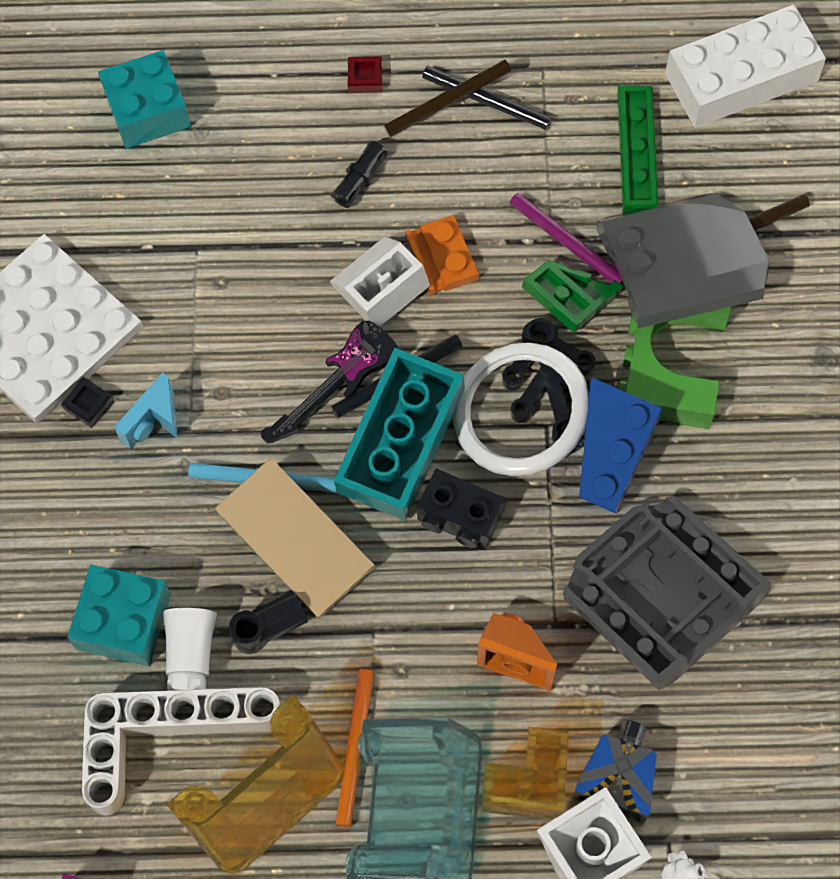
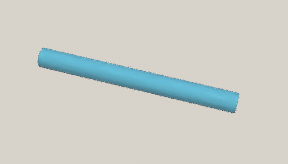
[188,463,337,493]

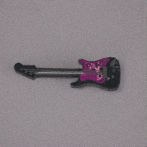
[261,321,399,444]

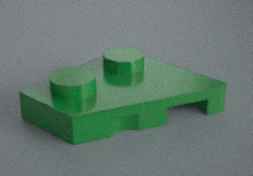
[522,260,623,333]

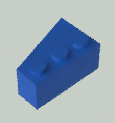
[579,377,663,514]

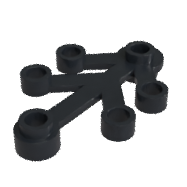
[502,318,595,446]

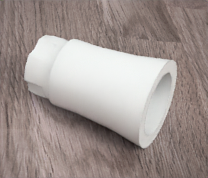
[163,608,217,691]

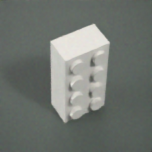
[665,5,826,128]

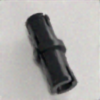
[331,141,388,208]

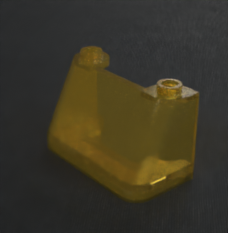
[166,694,343,874]

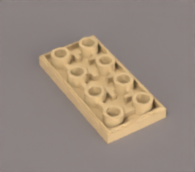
[215,458,375,619]

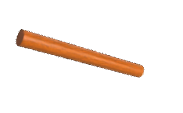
[335,669,374,828]

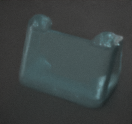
[345,718,482,879]

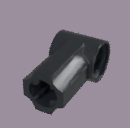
[228,591,308,654]

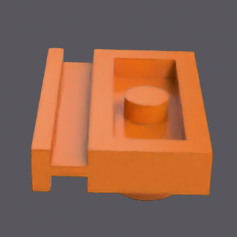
[405,215,479,297]

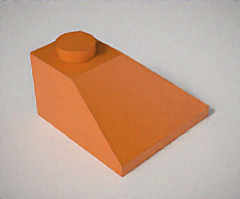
[477,612,557,692]

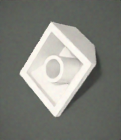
[536,787,652,879]

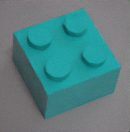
[98,50,191,149]
[67,564,171,667]

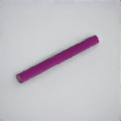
[509,193,624,285]

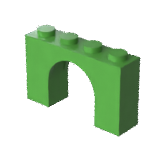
[619,307,731,429]

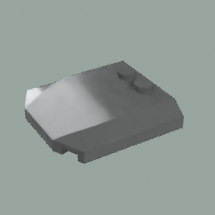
[597,193,769,328]
[563,495,771,690]

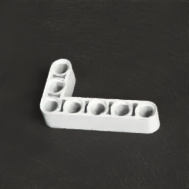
[82,687,283,816]

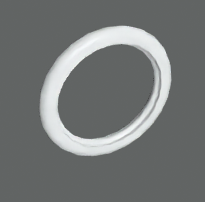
[453,343,589,476]

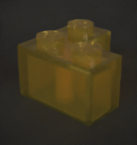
[481,727,569,819]

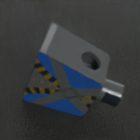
[572,720,657,823]

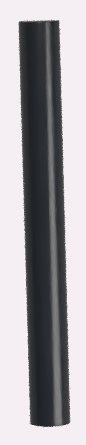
[422,66,552,130]
[331,334,463,419]

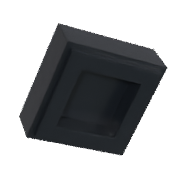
[61,377,114,428]

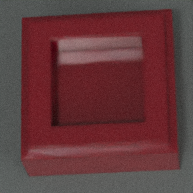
[347,56,382,93]

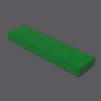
[617,86,658,213]

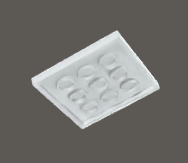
[0,234,143,424]

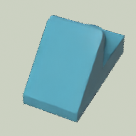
[114,372,177,449]

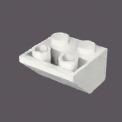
[330,237,430,327]

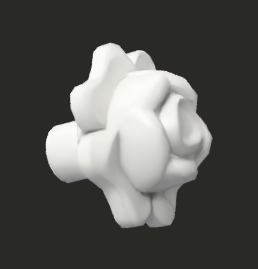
[661,850,705,879]

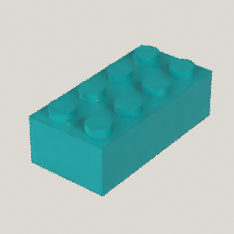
[333,348,465,521]

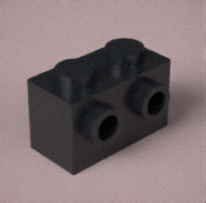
[417,468,505,549]

